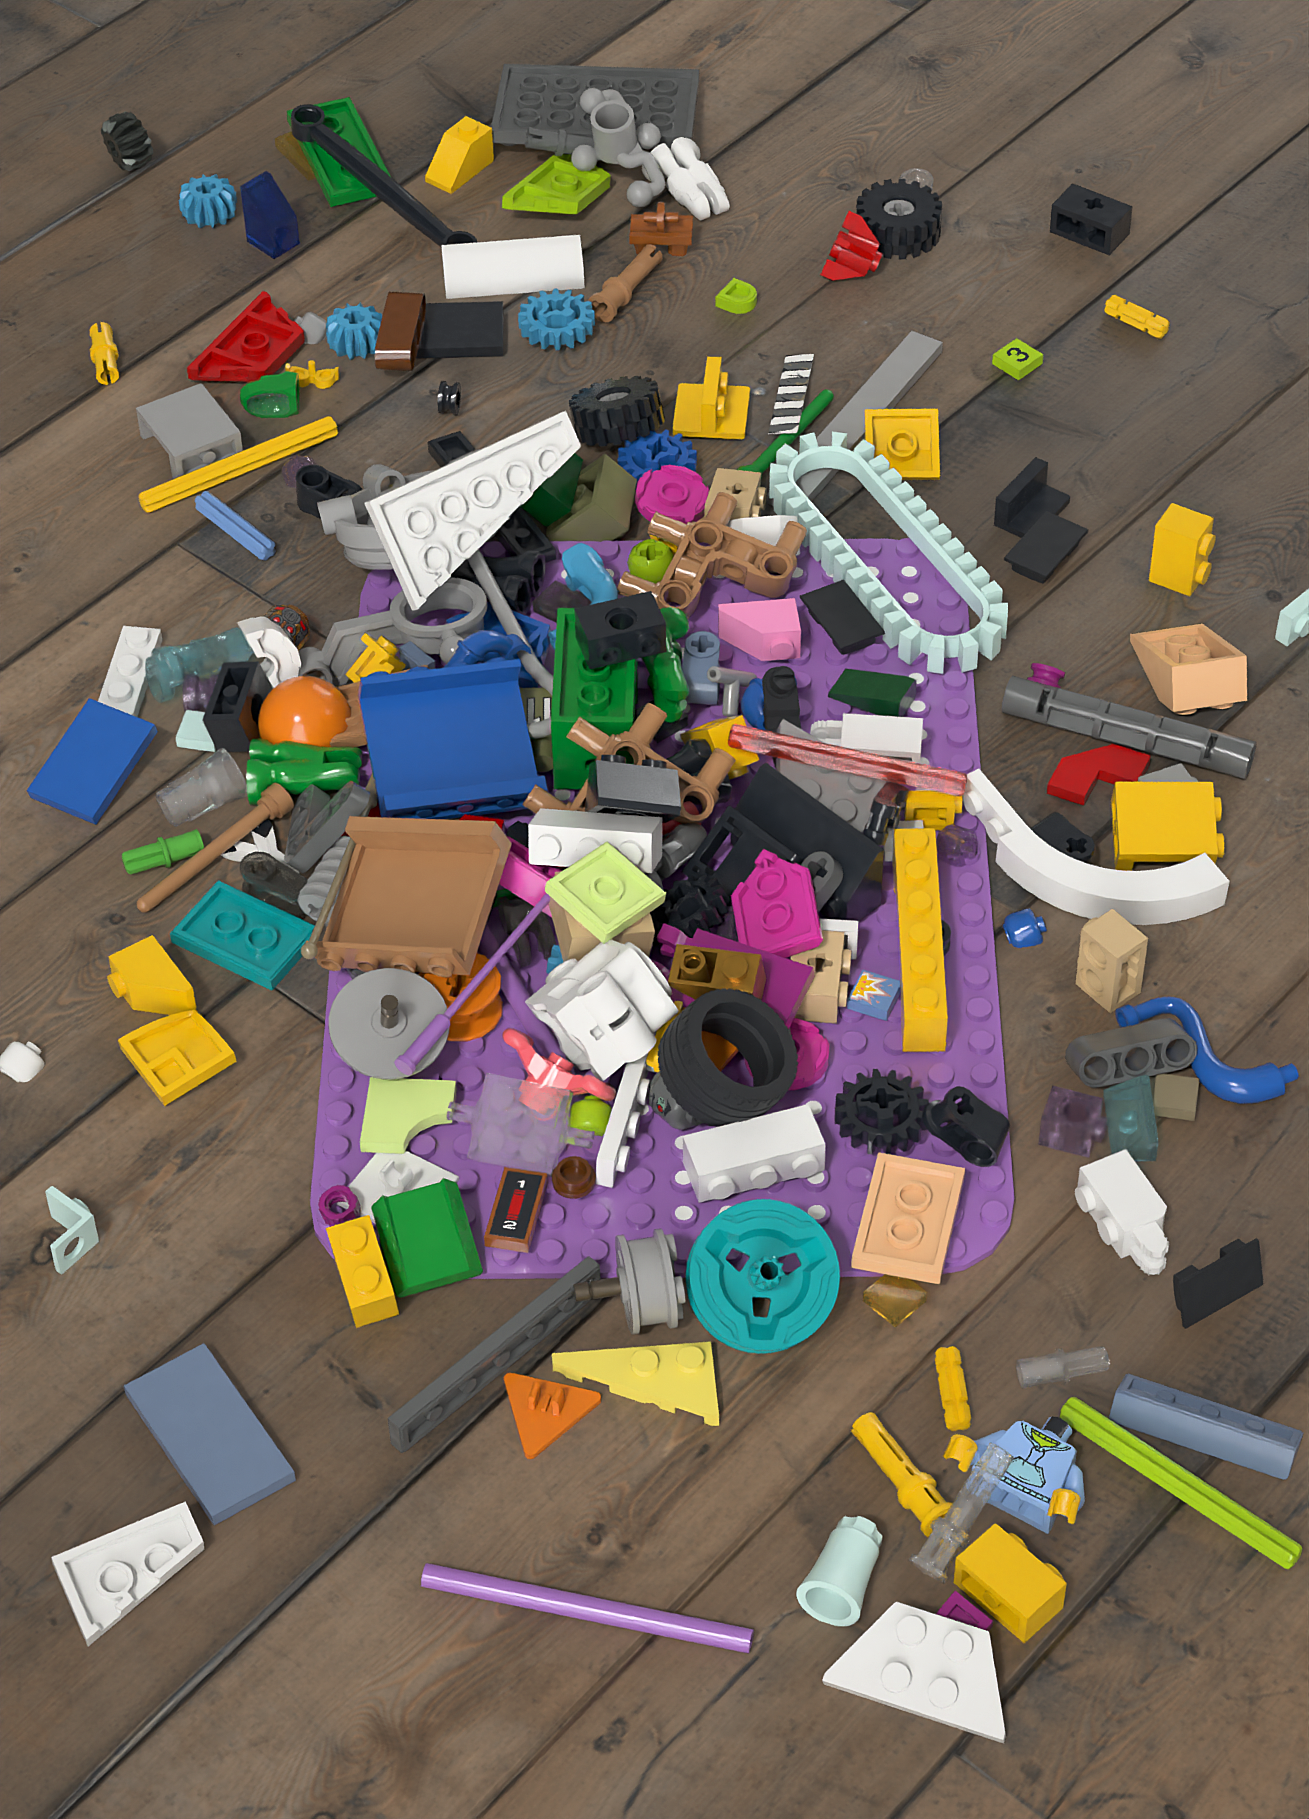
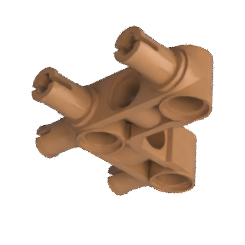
[617,492,807,619]
[522,703,736,824]

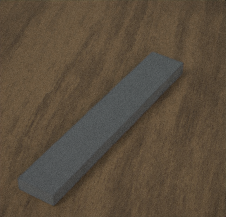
[388,1256,600,1453]

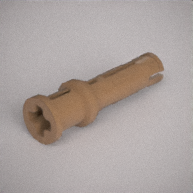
[588,244,662,322]

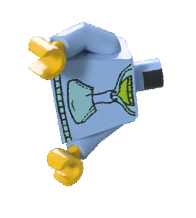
[942,1416,1085,1534]

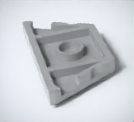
[776,719,905,833]

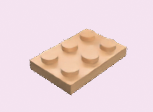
[851,1152,965,1284]

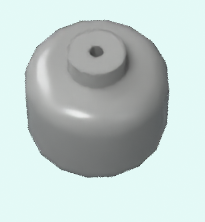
[294,312,327,344]

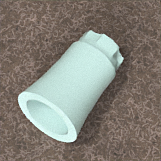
[796,1516,883,1626]

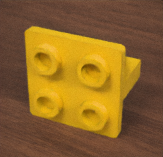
[673,357,750,439]

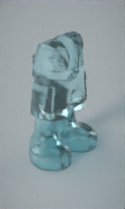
[145,627,254,703]

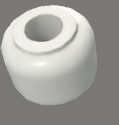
[0,1041,45,1082]

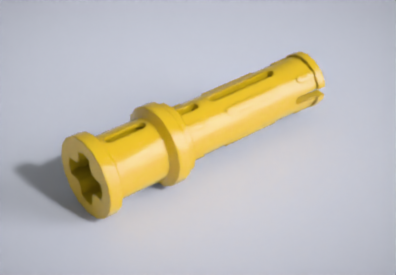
[851,1412,959,1538]

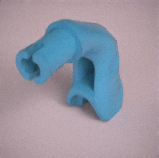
[548,543,618,650]

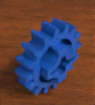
[617,429,697,490]

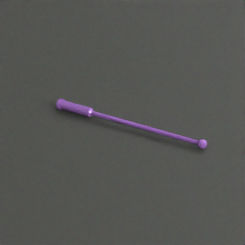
[394,867,568,1076]

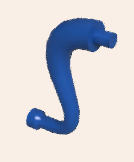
[1115,996,1299,1104]

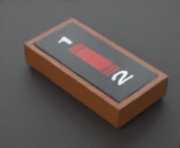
[484,1167,548,1253]

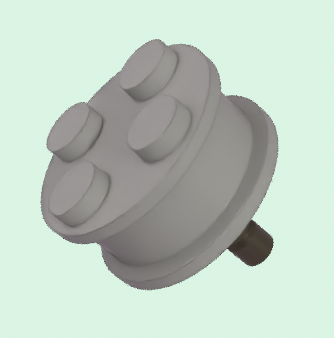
[573,1228,685,1335]

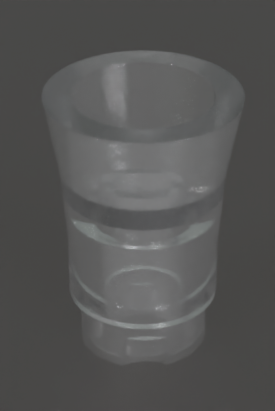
[155,748,248,827]

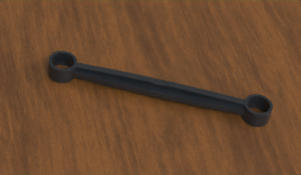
[291,104,477,248]

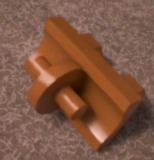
[629,202,693,256]

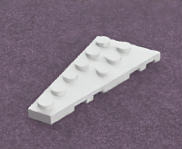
[364,411,581,611]

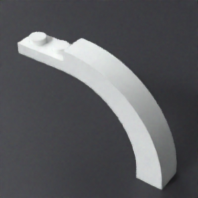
[962,769,1230,925]

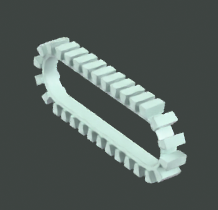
[769,431,1008,674]

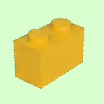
[1149,503,1216,597]
[326,1215,399,1328]
[953,1523,1067,1643]

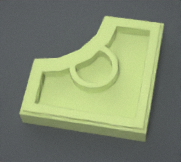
[360,1077,457,1154]

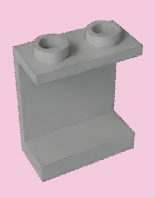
[136,383,243,479]

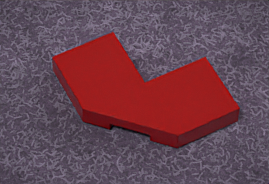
[1047,744,1151,806]

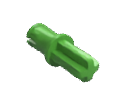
[122,829,204,874]

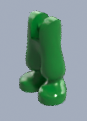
[246,739,362,806]

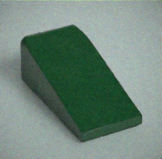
[828,668,917,717]

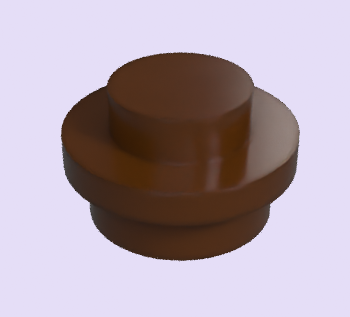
[552,1156,596,1199]

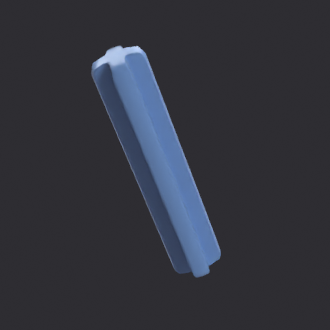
[195,491,276,560]

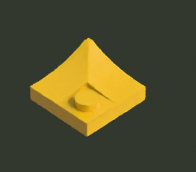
[118,1009,237,1106]

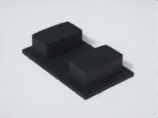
[1004,511,1088,584]
[800,579,885,655]
[1173,1238,1263,1329]

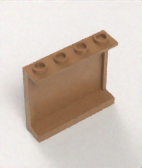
[306,816,512,977]

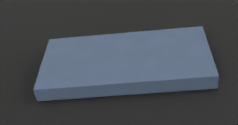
[124,1343,296,1525]

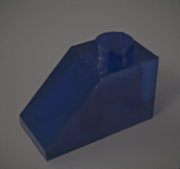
[240,171,300,259]

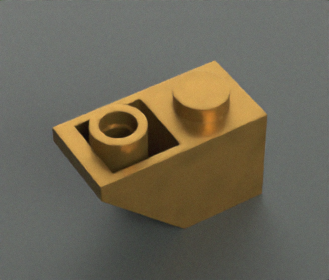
[668,944,766,1000]

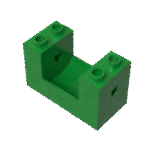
[551,608,639,789]

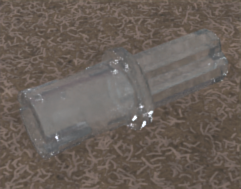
[1016,1346,1110,1389]

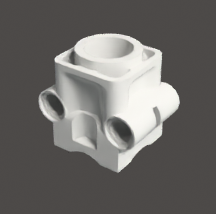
[525,940,678,1081]

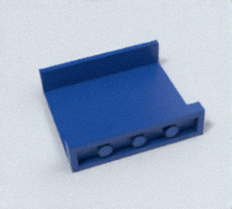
[358,657,548,819]

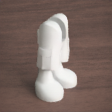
[642,137,730,221]

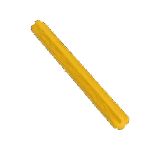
[138,416,338,513]

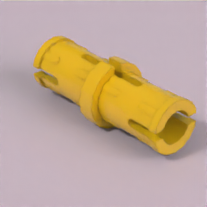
[90,322,119,385]

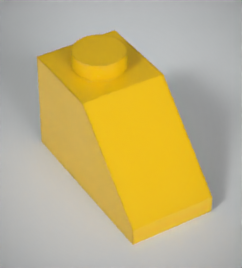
[425,116,494,194]
[680,715,760,780]
[107,935,197,1015]

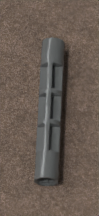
[1002,676,1257,779]

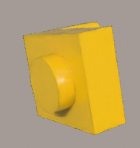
[345,633,406,683]

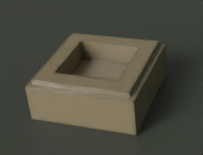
[1151,1073,1199,1121]

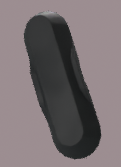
[762,666,802,768]

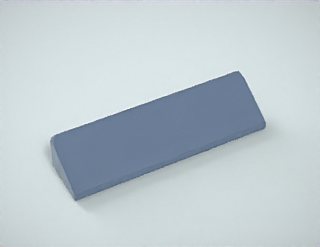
[1109,1374,1304,1480]

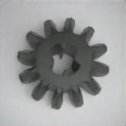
[101,111,153,171]

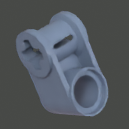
[682,631,720,705]

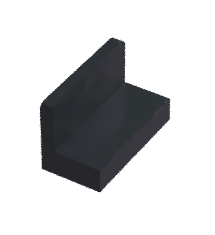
[994,457,1070,538]

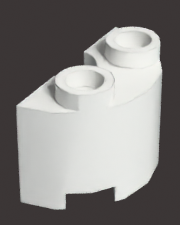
[237,616,301,689]

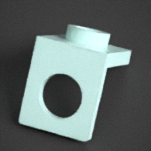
[45,1186,99,1275]

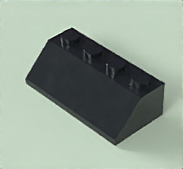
[730,763,884,922]

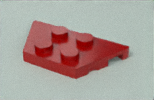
[187,291,305,382]

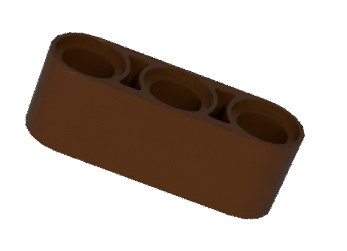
[375,291,426,371]

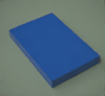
[27,698,158,825]

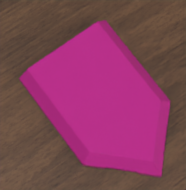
[731,849,823,958]

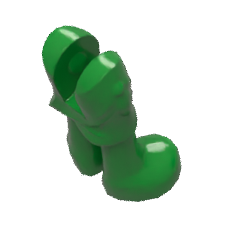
[641,607,689,722]

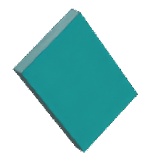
[170,880,315,991]

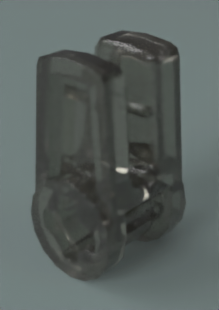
[240,851,308,920]
[497,896,556,968]

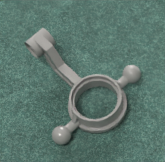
[298,578,487,686]

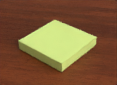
[545,842,666,944]

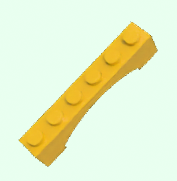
[892,828,948,1052]

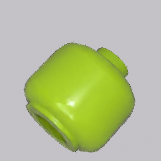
[569,1095,612,1138]

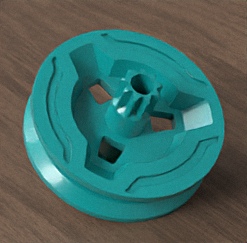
[685,1199,840,1354]

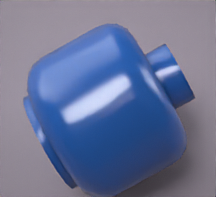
[1003,908,1047,948]

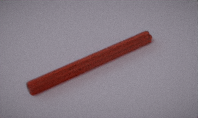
[728,724,967,797]

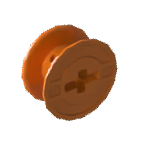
[418,953,503,1041]

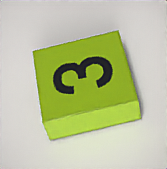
[992,338,1043,380]

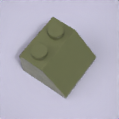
[545,454,637,542]

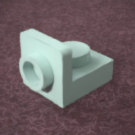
[1275,589,1309,646]

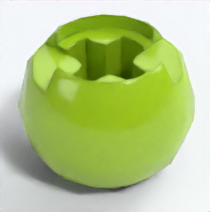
[627,539,674,584]

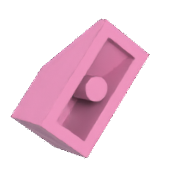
[718,598,801,661]

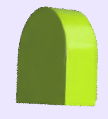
[715,278,757,314]

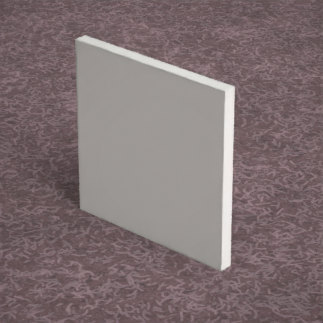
[337,1151,459,1224]

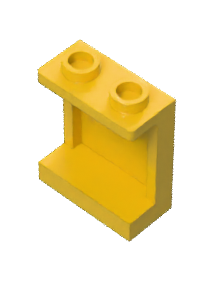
[1111,782,1224,871]

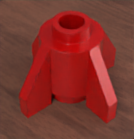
[820,211,883,281]

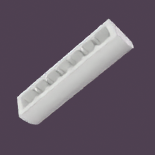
[441,235,585,299]

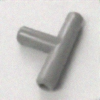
[707,666,757,717]

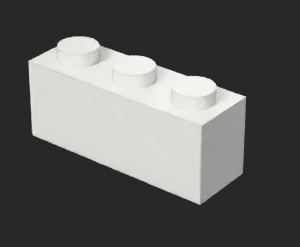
[529,808,662,873]
[683,1104,825,1203]

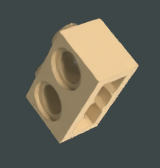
[1076,909,1148,1013]

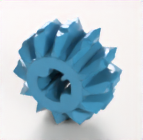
[178,174,237,228]
[326,302,382,360]

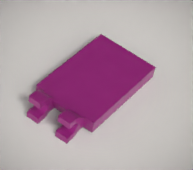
[651,924,815,1029]

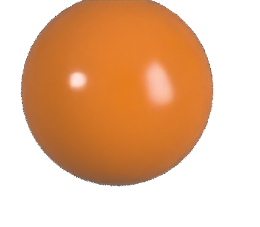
[258,676,351,747]

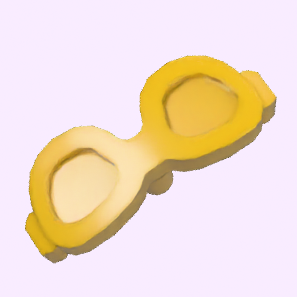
[285,360,339,389]

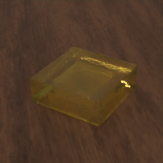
[863,1274,927,1327]

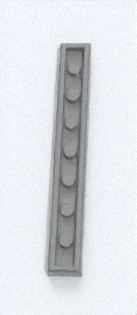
[767,331,943,506]

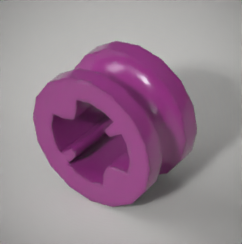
[1027,663,1065,688]

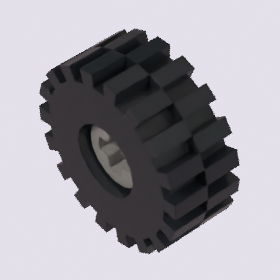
[856,179,942,260]
[569,376,665,446]

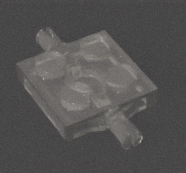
[447,1073,595,1177]

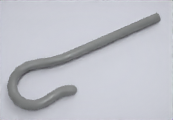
[467,549,553,739]

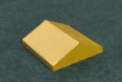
[865,409,940,480]

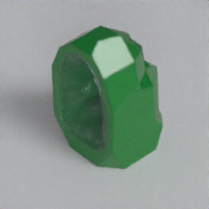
[240,371,300,418]

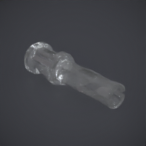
[908,1443,1014,1584]

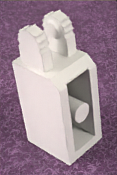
[1075,1149,1169,1275]

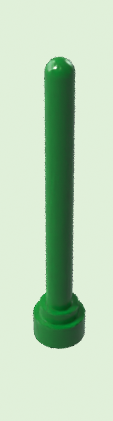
[736,389,834,480]

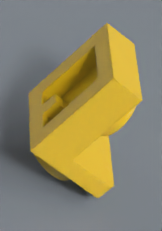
[904,775,962,830]

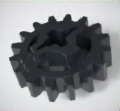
[650,874,730,947]
[834,1069,929,1155]

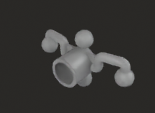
[571,88,665,207]

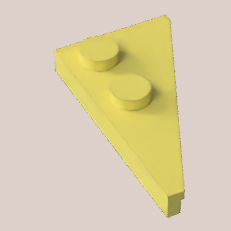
[552,1342,719,1426]

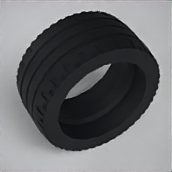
[657,988,798,1127]

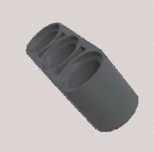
[1065,1018,1197,1087]

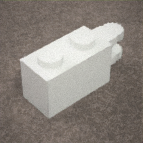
[810,713,923,780]

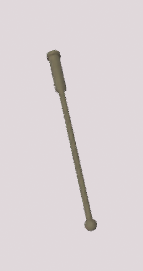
[301,773,378,960]

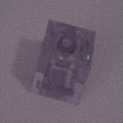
[1038,1086,1108,1158]

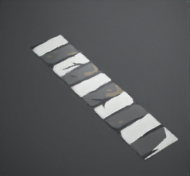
[768,354,814,434]

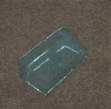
[1103,1075,1158,1162]

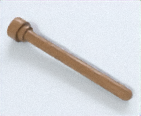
[137,783,294,913]

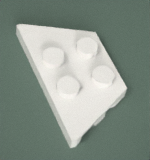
[822,1602,1006,1743]

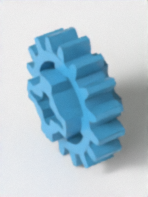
[518,288,595,350]

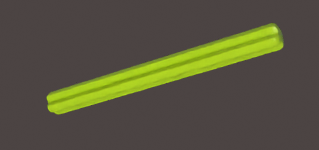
[1060,1397,1302,1569]

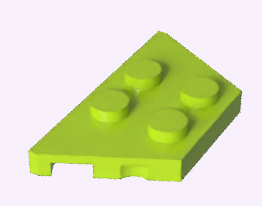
[502,153,611,214]

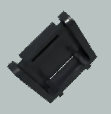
[681,805,804,912]

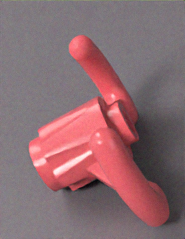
[502,1028,617,1118]

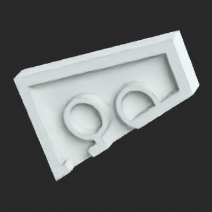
[51,1502,204,1647]

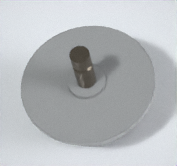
[329,968,449,1080]

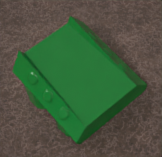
[371,1178,483,1298]

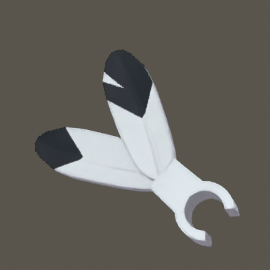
[221,819,300,885]

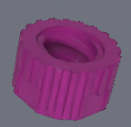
[318,1185,361,1227]

